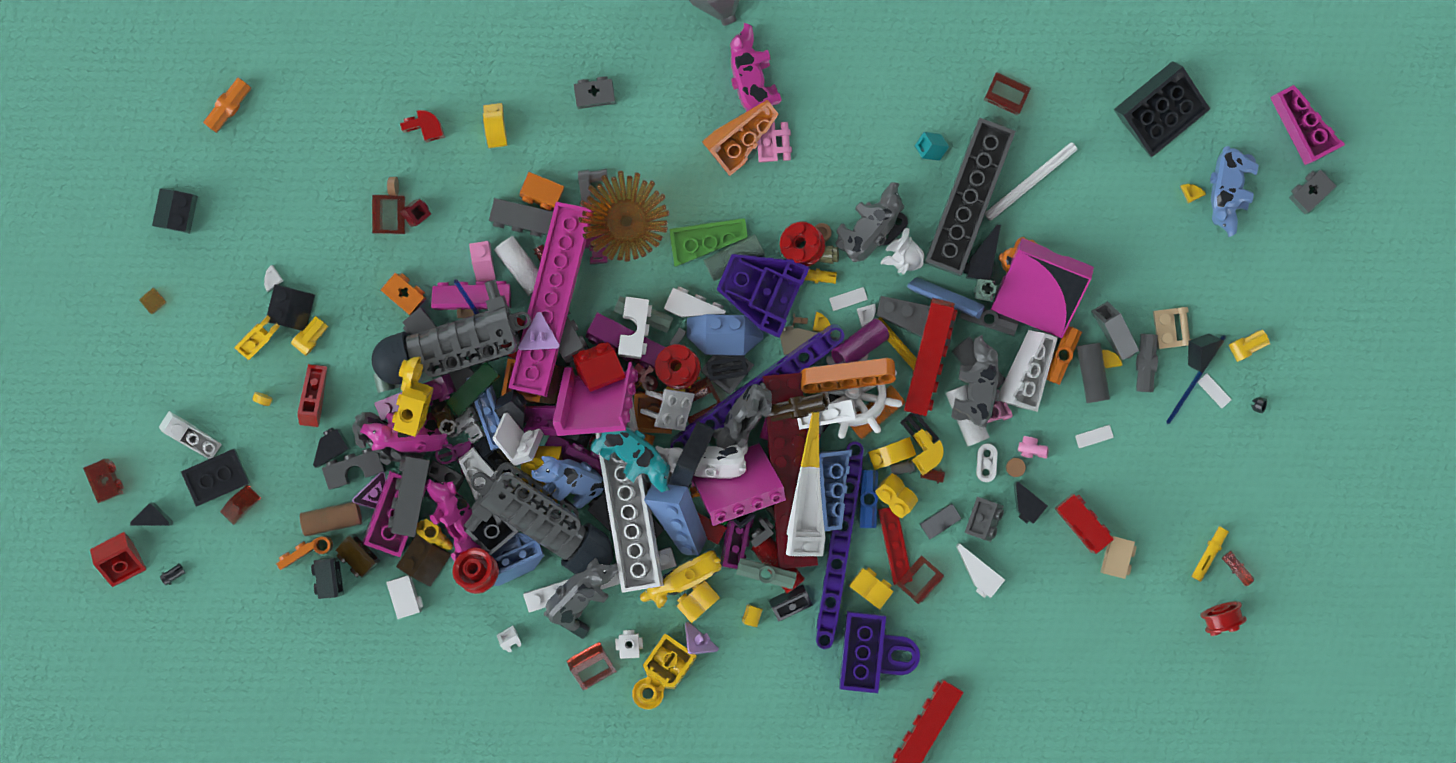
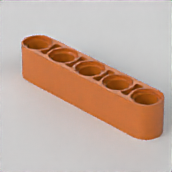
[801,358,896,394]

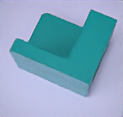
[914,132,949,161]

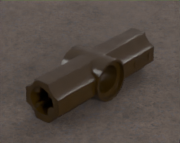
[769,393,829,422]
[431,399,456,435]

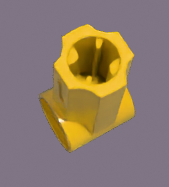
[291,316,329,356]
[1229,330,1270,362]

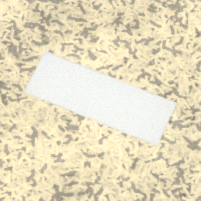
[829,287,868,311]
[1197,374,1231,408]
[1075,425,1114,448]

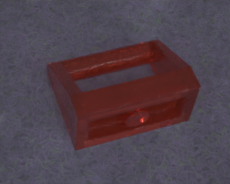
[983,72,1031,116]
[372,195,405,235]
[685,377,721,424]
[896,555,945,605]
[566,642,617,691]

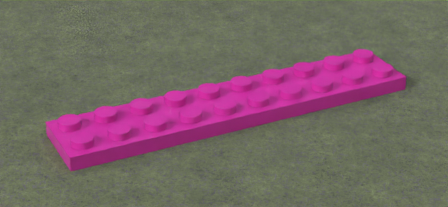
[508,202,594,397]

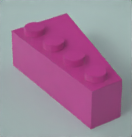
[1270,85,1345,165]

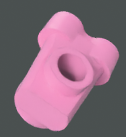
[987,401,1013,423]
[1018,436,1049,459]

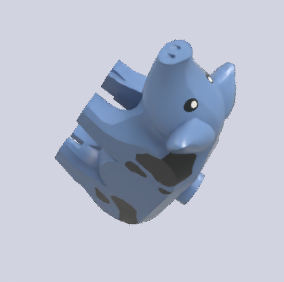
[1210,146,1259,238]
[531,456,604,509]

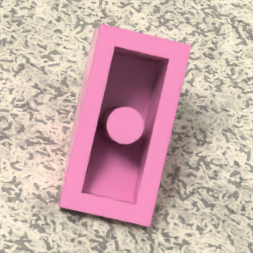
[469,241,496,282]

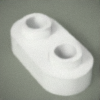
[976,444,997,482]

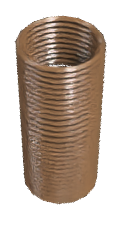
[300,502,362,537]

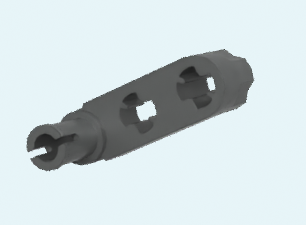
[578,169,608,224]

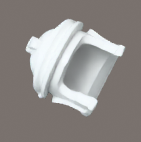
[880,228,924,274]

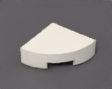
[264,265,284,292]
[856,304,876,327]

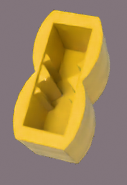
[875,473,918,518]
[848,567,894,610]
[676,580,720,623]

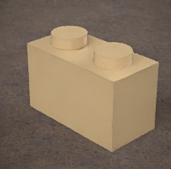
[1100,536,1136,579]

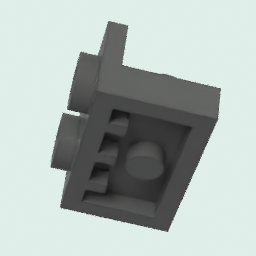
[965,497,1004,542]
[750,516,774,548]

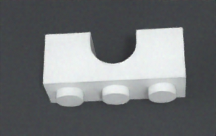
[618,297,652,359]

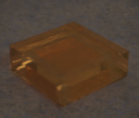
[139,287,167,315]

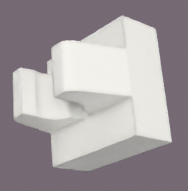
[497,626,521,652]

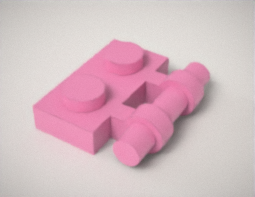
[757,122,792,163]

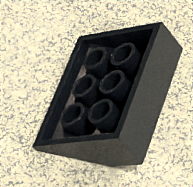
[1114,61,1210,157]

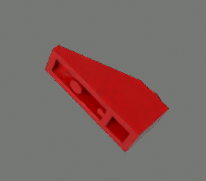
[297,364,327,427]

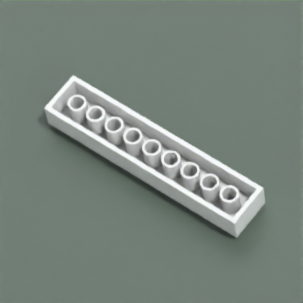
[596,398,664,593]

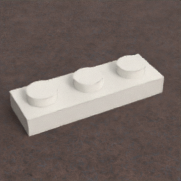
[797,399,857,430]

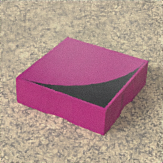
[991,238,1094,338]

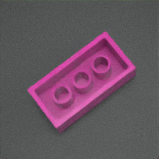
[363,470,426,557]

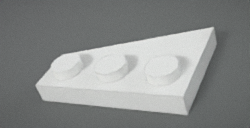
[459,447,495,501]

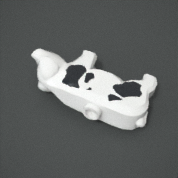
[660,443,748,479]

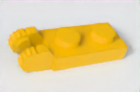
[234,315,280,360]

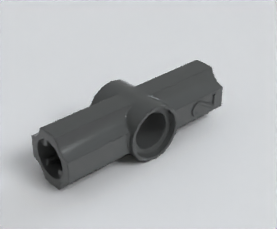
[959,309,1019,336]
[1136,334,1158,392]

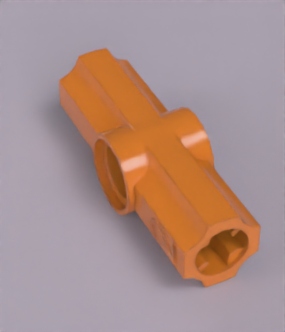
[203,77,252,133]
[1046,326,1082,385]

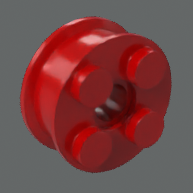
[780,222,825,267]
[655,344,701,390]
[452,548,499,594]
[1200,601,1247,636]

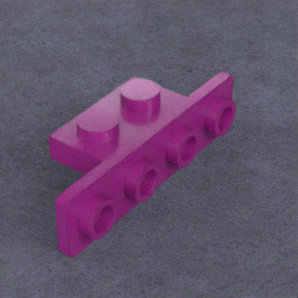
[523,406,557,436]
[544,435,603,477]

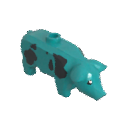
[591,426,670,492]

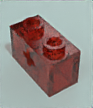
[83,459,124,503]

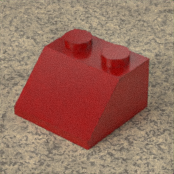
[572,342,626,392]
[90,532,146,587]

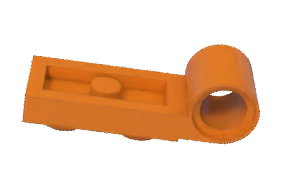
[276,536,333,570]

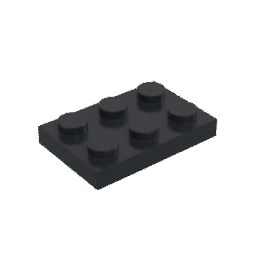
[181,448,250,507]

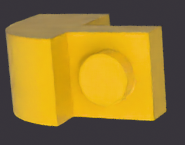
[483,103,507,148]
[912,428,943,475]
[868,437,916,470]

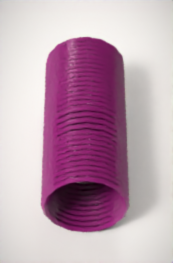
[832,319,889,364]

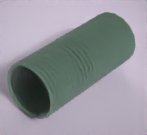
[703,234,765,281]

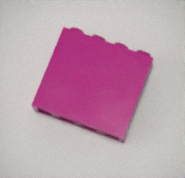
[553,362,638,436]
[691,443,786,526]

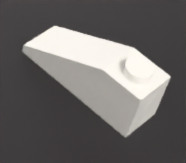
[956,543,1005,598]

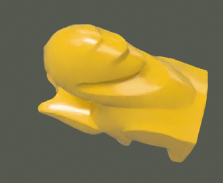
[416,519,453,550]

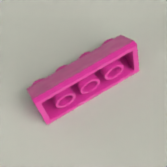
[431,281,511,310]

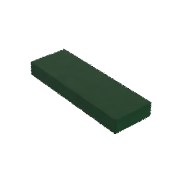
[445,362,500,417]

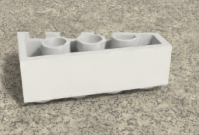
[998,330,1057,412]

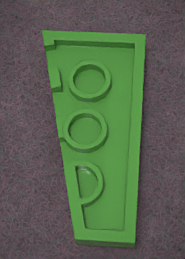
[669,218,748,267]

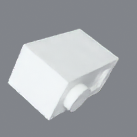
[386,575,424,619]

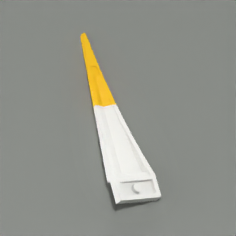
[786,412,825,556]

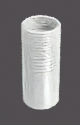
[494,236,538,296]
[946,384,990,446]

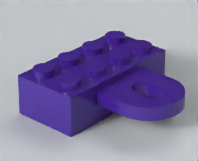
[839,611,920,693]

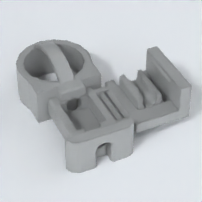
[447,406,486,443]

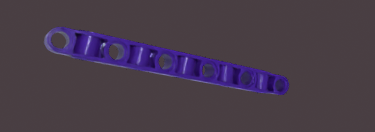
[670,324,844,449]
[816,441,864,649]

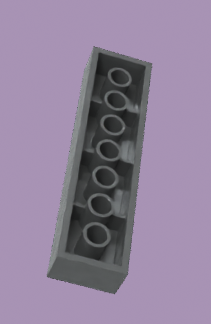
[924,118,1016,277]

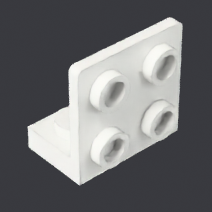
[493,412,543,466]

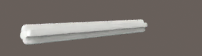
[985,142,1078,221]

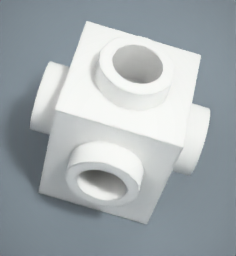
[615,630,643,659]

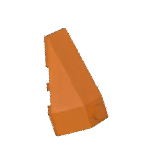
[702,100,779,176]

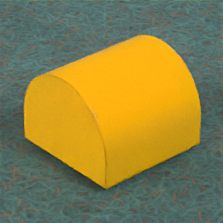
[742,604,763,628]

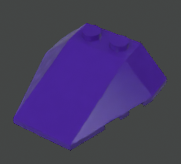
[716,254,809,338]

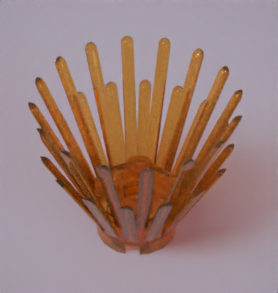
[578,171,669,262]

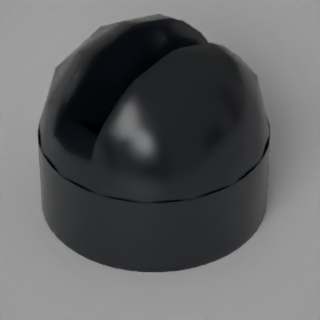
[1251,397,1267,414]

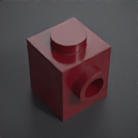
[399,199,431,227]

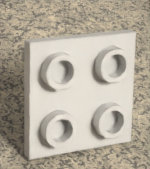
[640,389,695,431]

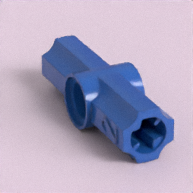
[860,470,878,528]

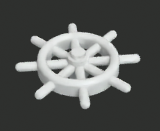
[820,354,902,439]

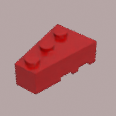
[1054,494,1114,554]

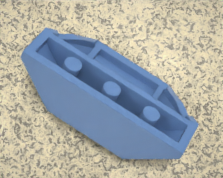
[687,314,763,356]
[473,532,544,586]

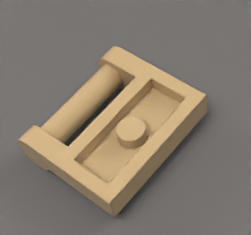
[1153,307,1192,349]

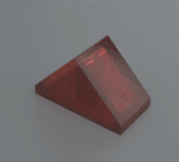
[220,485,261,525]

